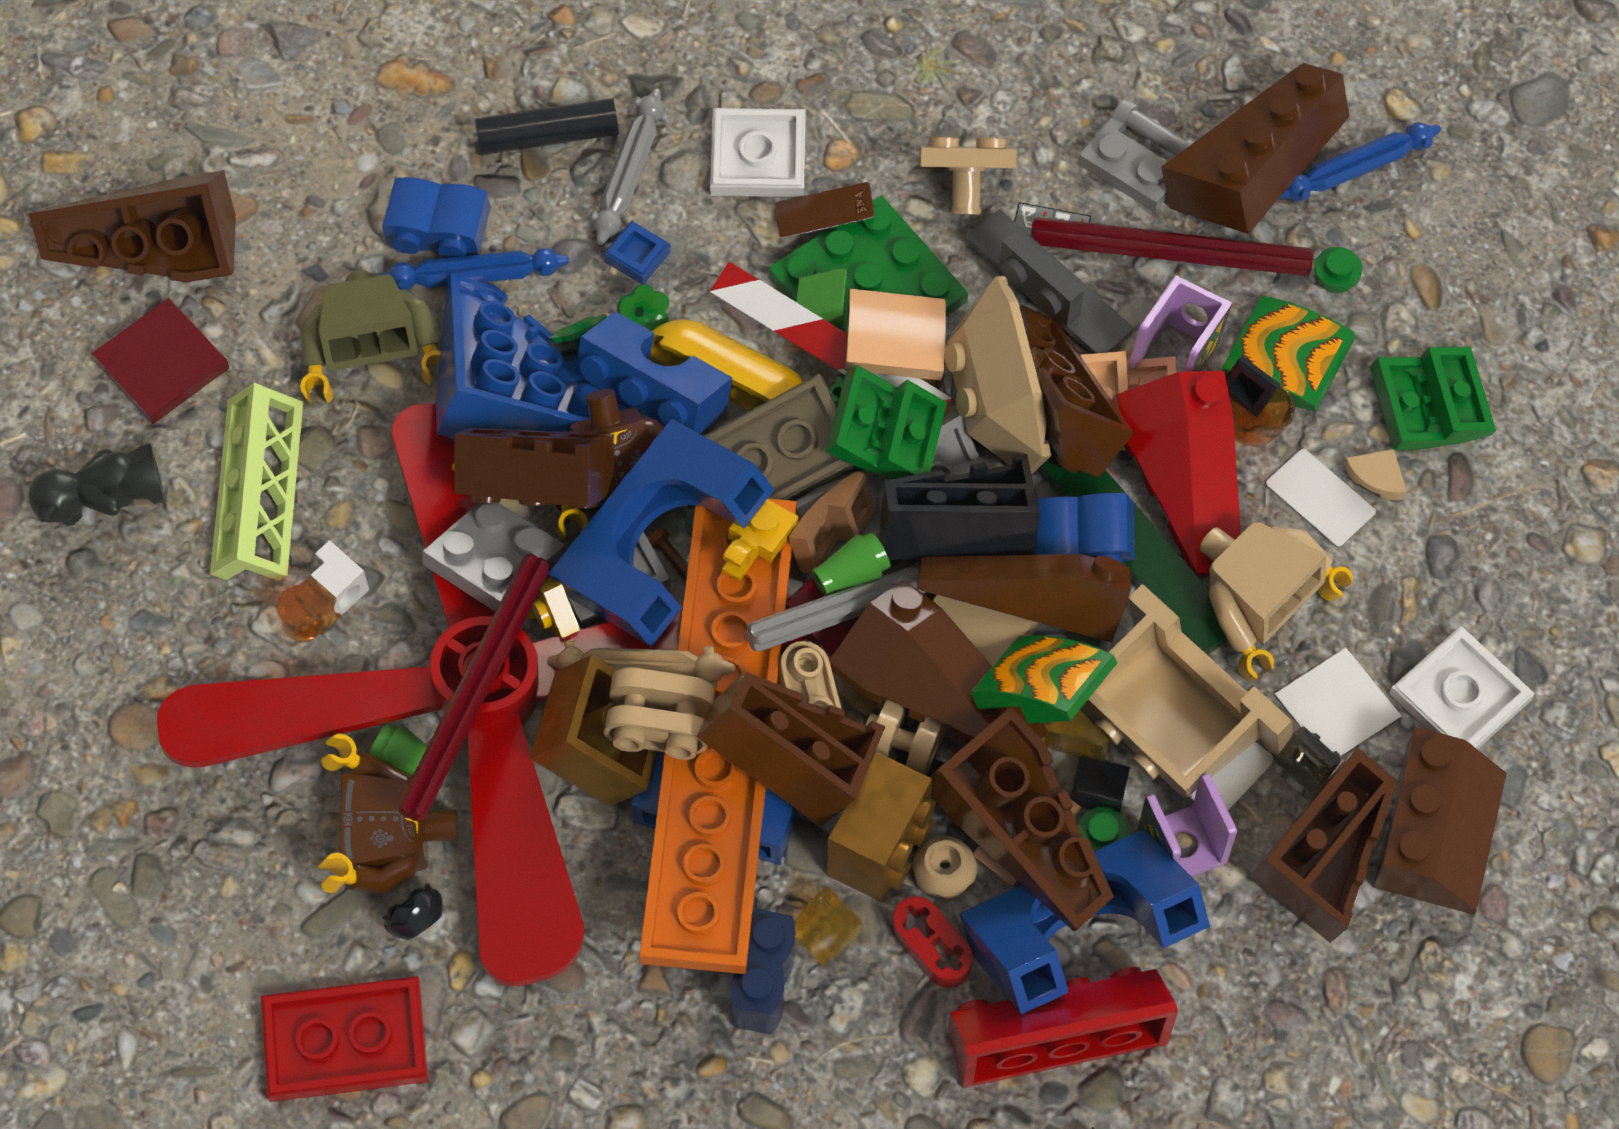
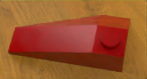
[1113,371,1241,577]

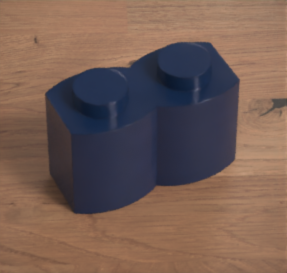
[730,909,796,1035]

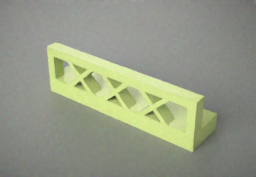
[210,383,303,581]

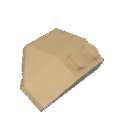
[945,276,1051,474]

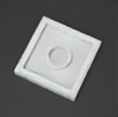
[710,108,806,197]
[1389,626,1535,749]

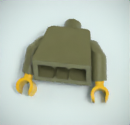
[300,270,441,405]

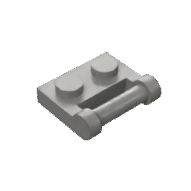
[1078,98,1195,212]

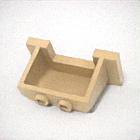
[1084,584,1294,798]

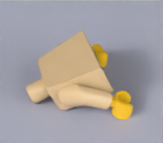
[1200,522,1353,681]

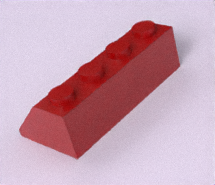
[948,967,1178,1088]

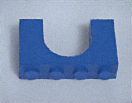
[549,419,774,647]
[959,829,1210,1015]

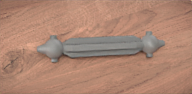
[589,88,668,245]

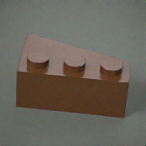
[696,672,886,826]
[1250,747,1398,943]

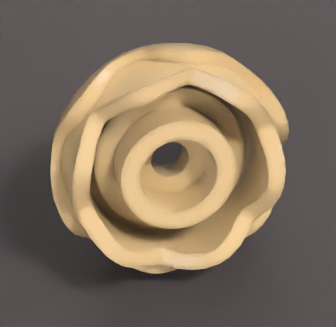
[912,836,977,899]

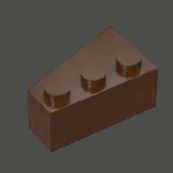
[455,428,614,508]

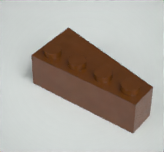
[1161,63,1350,234]

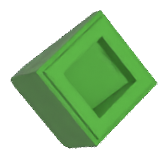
[796,269,847,327]

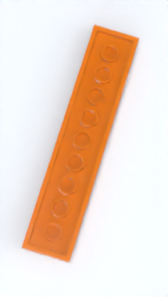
[639,499,797,974]

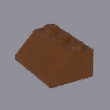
[1373,727,1507,915]

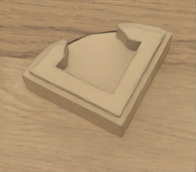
[1344,449,1407,500]

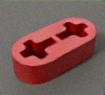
[892,896,973,988]

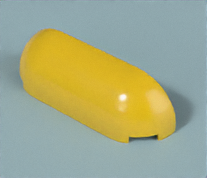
[650,319,804,411]

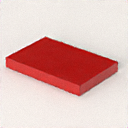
[261,976,429,1102]

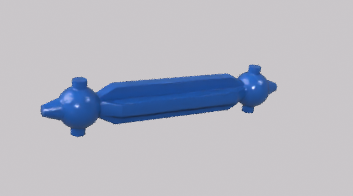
[1279,122,1441,201]
[379,248,569,290]

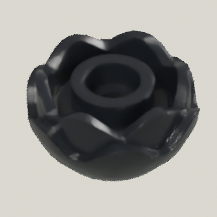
[382,883,443,940]

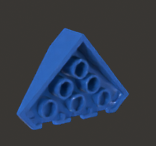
[436,273,633,441]

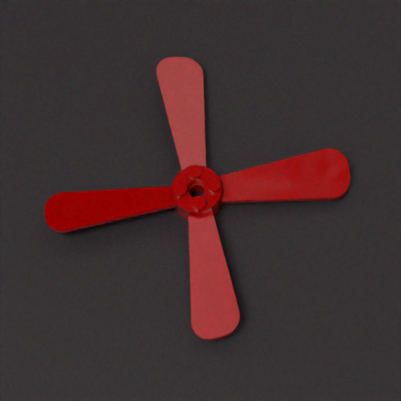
[157,404,805,986]

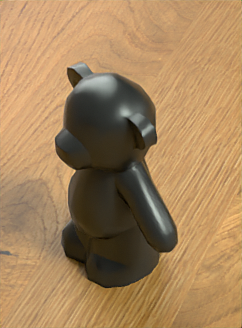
[28,443,165,526]

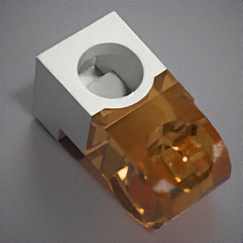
[276,540,369,642]

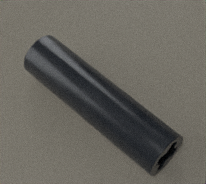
[475,98,619,155]

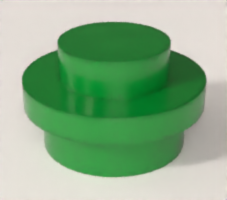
[1314,247,1362,293]
[1078,807,1129,851]

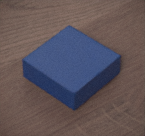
[604,221,671,284]

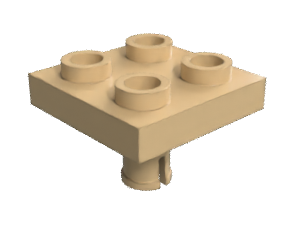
[919,137,1017,214]

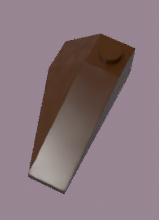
[29,170,236,283]
[1019,305,1134,478]
[917,554,1131,643]
[829,579,1047,742]
[930,707,1114,932]

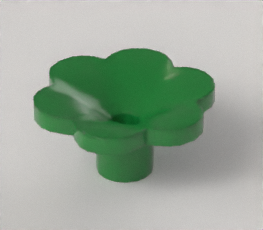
[617,284,669,331]
[550,314,607,352]

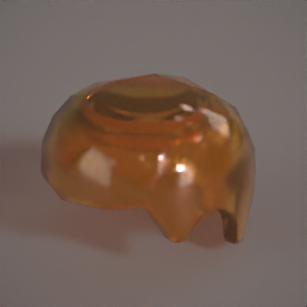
[1230,388,1295,447]

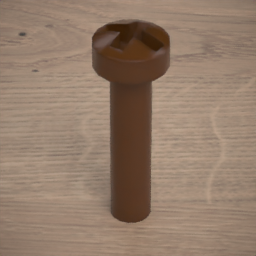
[648,528,688,582]

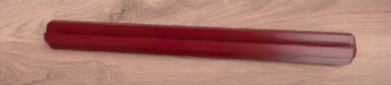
[1031,217,1313,276]
[398,554,549,822]

